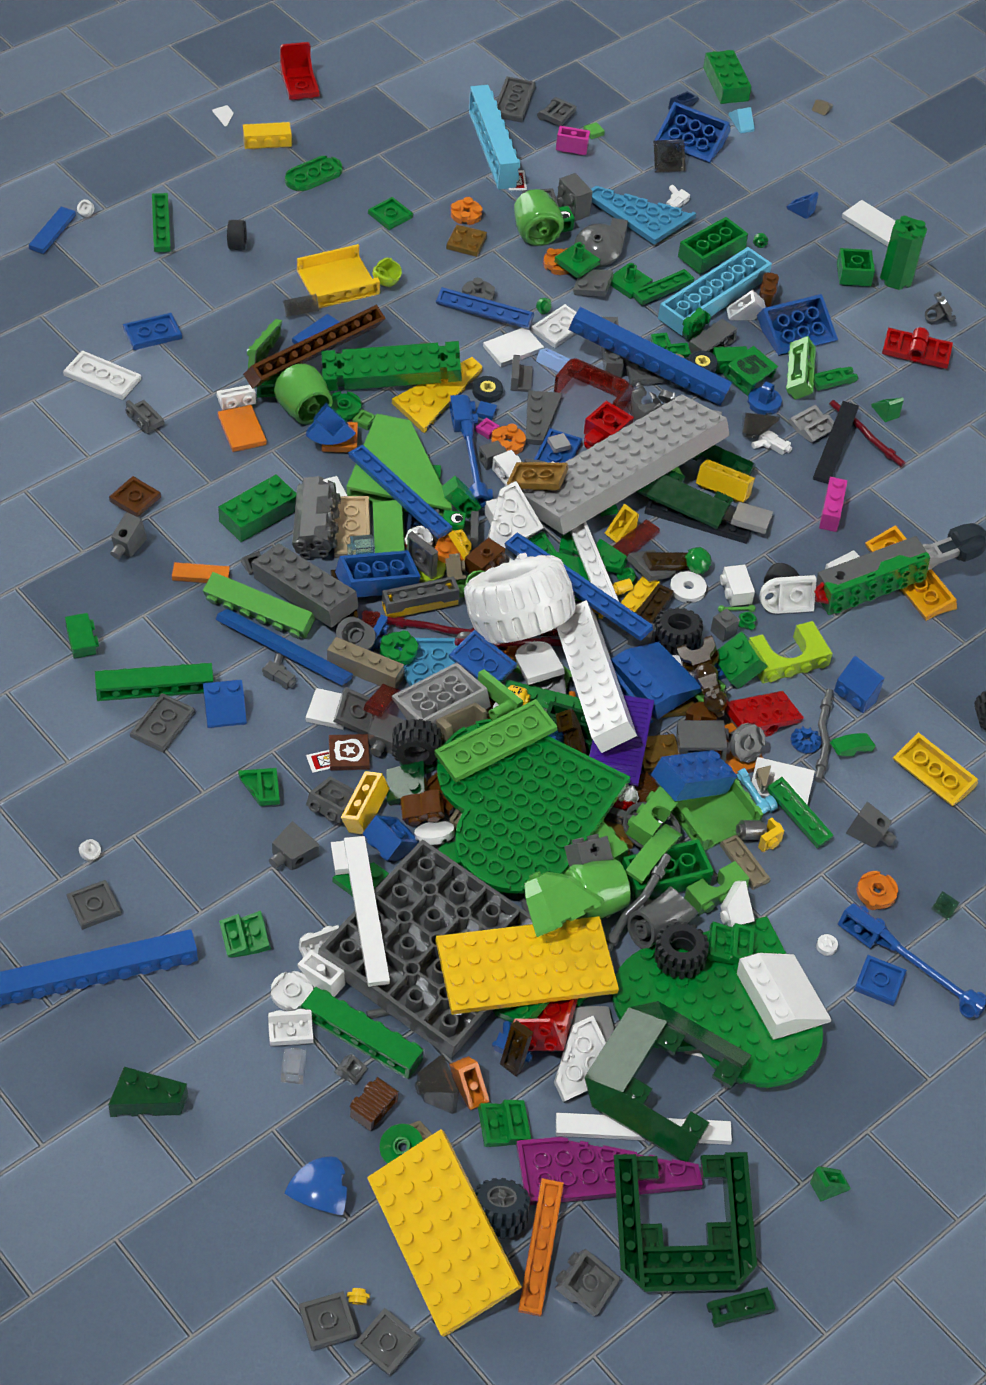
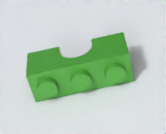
[626,786,679,846]
[684,861,750,916]

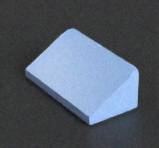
[536,348,575,374]

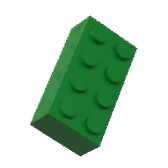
[703,50,752,104]
[678,217,748,274]
[218,474,297,542]
[622,839,714,901]

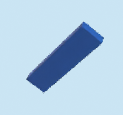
[29,206,76,254]

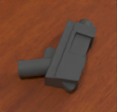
[262,653,296,690]

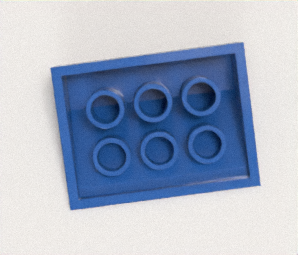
[654,102,731,163]
[757,294,838,356]
[611,642,702,719]

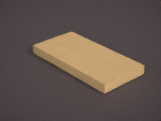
[334,496,371,558]

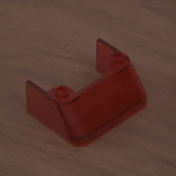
[554,358,635,410]

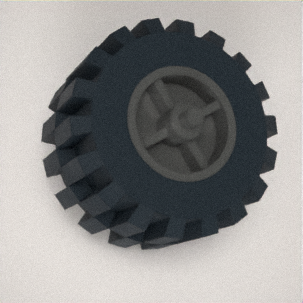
[474,1178,530,1239]

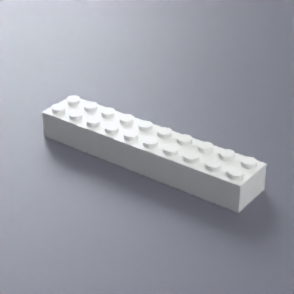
[556,600,637,753]

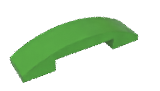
[625,824,682,884]

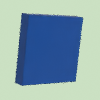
[854,955,907,1006]

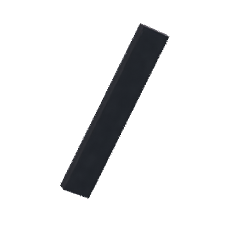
[813,401,859,484]
[644,499,752,544]

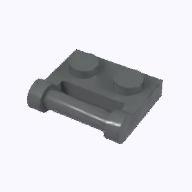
[537,97,577,126]

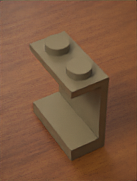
[436,702,488,747]

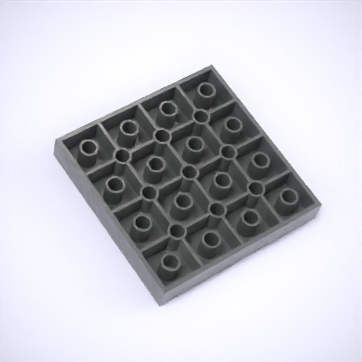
[318,839,533,1059]

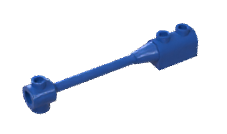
[449,395,493,507]
[838,903,986,1018]

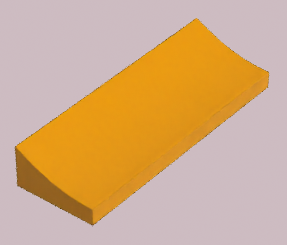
[865,525,957,621]

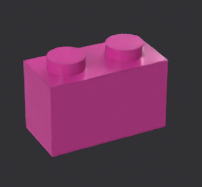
[556,126,590,155]

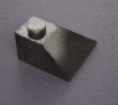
[653,139,686,173]
[742,412,780,438]
[415,1055,459,1114]

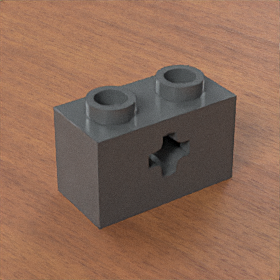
[564,834,613,867]

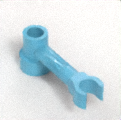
[736,768,778,814]

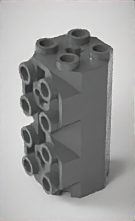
[292,476,341,559]

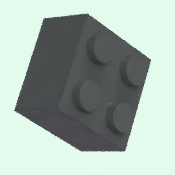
[557,173,593,222]

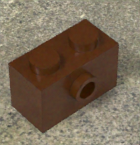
[465,537,505,574]

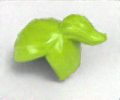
[372,257,402,287]

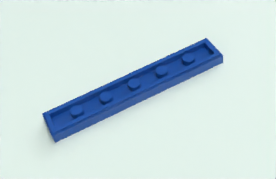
[436,287,534,329]

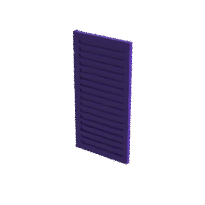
[589,695,654,786]

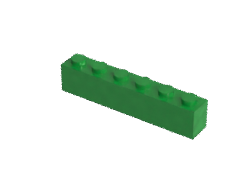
[95,663,214,701]
[301,987,423,1079]

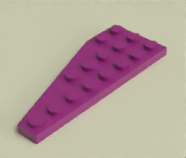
[516,1137,703,1205]

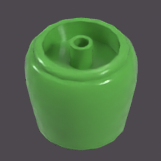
[514,189,564,246]
[274,364,333,425]
[564,859,630,919]

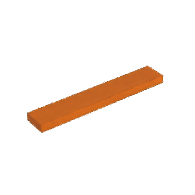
[518,1178,564,1317]

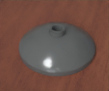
[574,223,623,267]

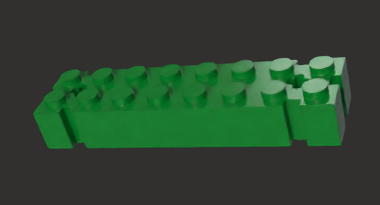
[321,341,462,391]

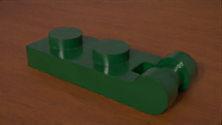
[706,1287,775,1328]

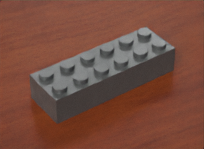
[252,543,358,628]

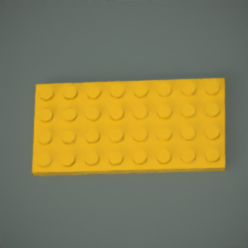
[436,916,619,1015]
[367,1129,522,1337]

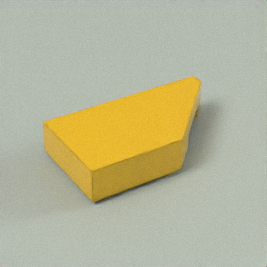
[448,529,471,560]

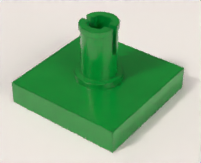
[554,242,601,278]
[610,263,653,299]

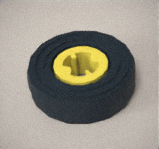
[688,350,718,373]
[472,376,503,403]

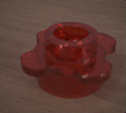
[361,610,380,628]

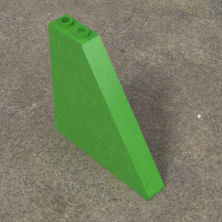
[346,414,452,517]

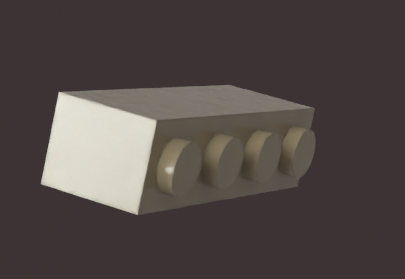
[327,637,404,692]

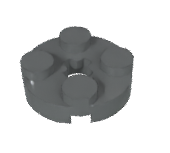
[462,277,495,301]

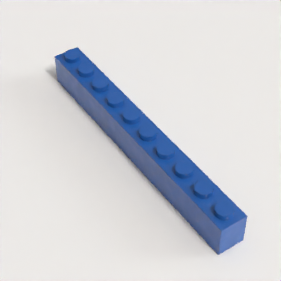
[568,307,732,406]
[0,929,198,1007]

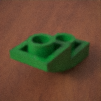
[830,733,876,756]

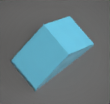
[728,107,755,134]

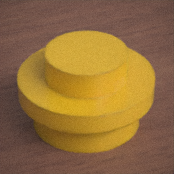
[347,1288,370,1305]

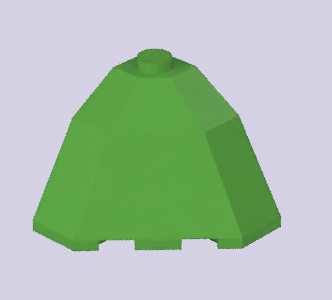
[525,871,605,937]

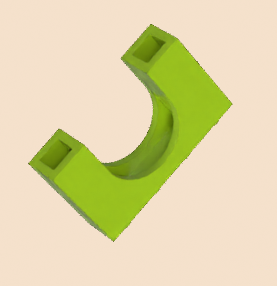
[750,621,833,684]

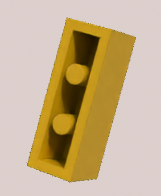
[243,122,292,149]
[696,459,755,502]
[341,771,390,834]

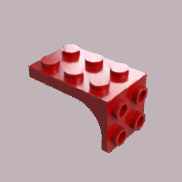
[280,42,320,100]
[513,999,578,1051]

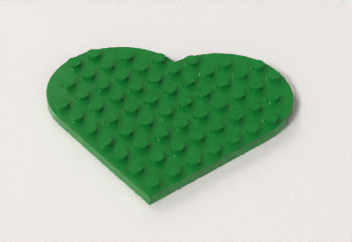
[437,719,631,893]
[612,916,823,1088]

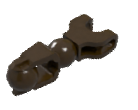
[677,635,728,717]

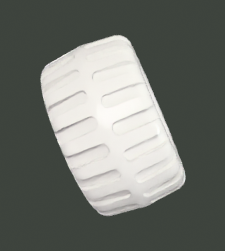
[464,555,576,643]

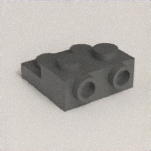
[306,776,355,823]
[555,1249,620,1316]

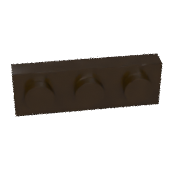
[642,552,690,571]
[637,584,674,624]
[500,1020,533,1077]

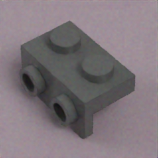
[125,400,164,433]

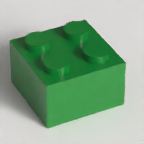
[837,248,875,286]
[717,632,768,689]

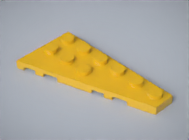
[392,357,483,433]

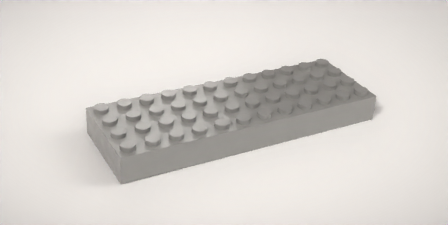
[521,395,730,535]

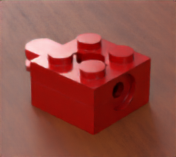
[584,400,634,449]

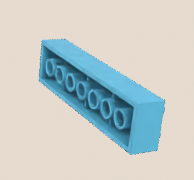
[469,85,520,190]
[658,247,772,336]

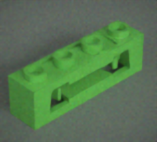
[786,336,816,400]

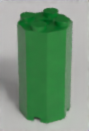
[880,216,928,290]

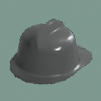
[336,617,376,650]

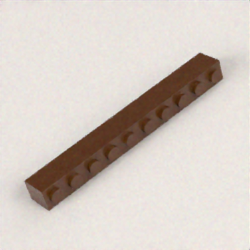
[243,304,386,389]

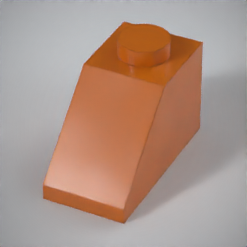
[449,1056,490,1110]

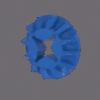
[790,726,821,753]

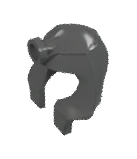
[626,383,663,421]

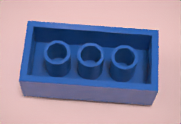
[335,550,421,597]
[651,750,737,801]

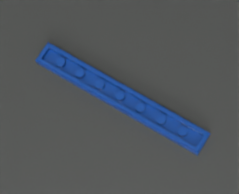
[348,444,453,539]
[216,609,353,686]

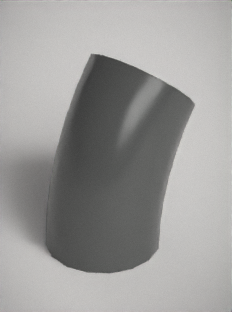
[627,886,698,948]

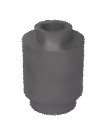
[736,820,767,840]

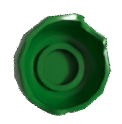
[685,547,712,574]

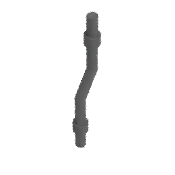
[814,688,833,782]
[606,853,671,953]

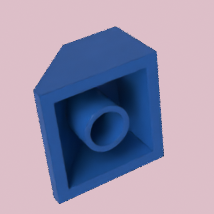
[834,656,884,713]
[203,680,247,728]
[362,815,419,861]

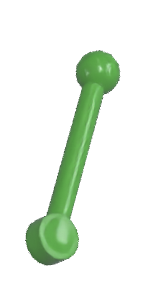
[718,604,756,612]

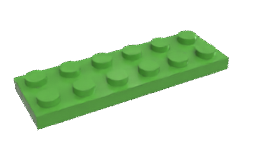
[435,699,557,783]

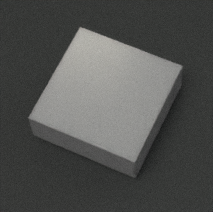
[547,433,571,453]

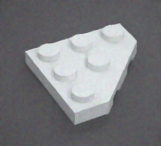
[488,481,544,549]
[554,1016,606,1102]

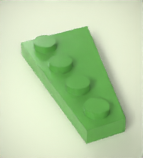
[247,319,282,369]

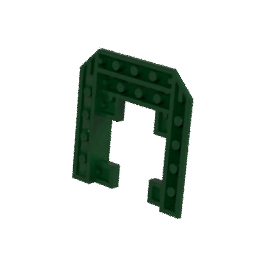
[636,445,756,529]
[584,1001,752,1162]
[613,1152,757,1292]

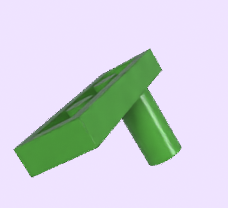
[477,669,523,720]

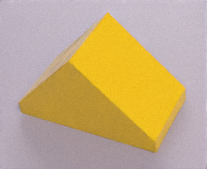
[605,504,639,544]

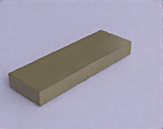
[720,834,770,890]

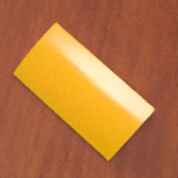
[893,732,978,806]

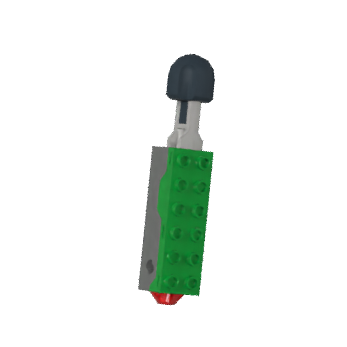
[814,523,986,615]

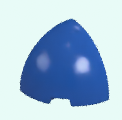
[306,403,356,445]
[284,1157,347,1215]

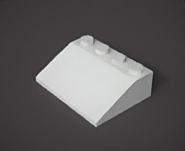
[737,953,831,1040]

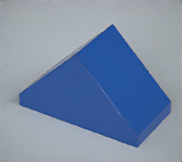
[786,192,819,219]

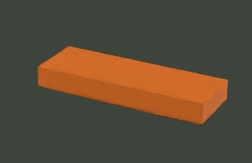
[172,562,230,583]

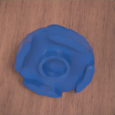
[747,381,782,415]

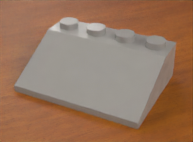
[392,663,491,724]

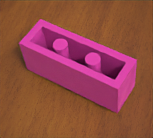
[819,477,848,532]

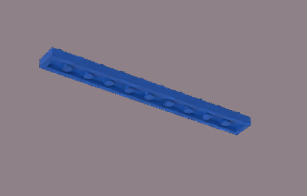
[505,532,653,641]

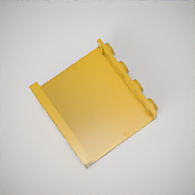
[297,244,380,309]

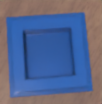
[476,401,497,421]

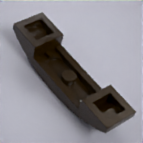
[556,709,587,755]

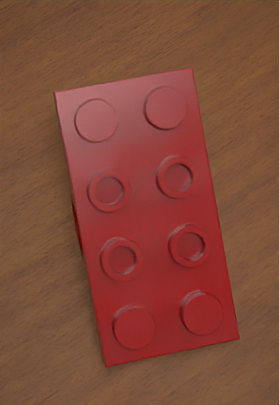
[882,327,953,369]
[725,691,804,737]

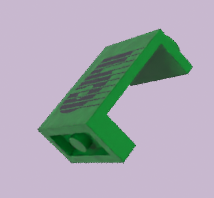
[723,345,778,396]

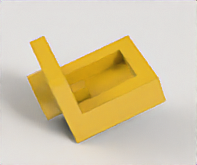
[758,818,784,852]

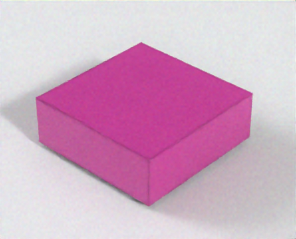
[475,418,500,439]

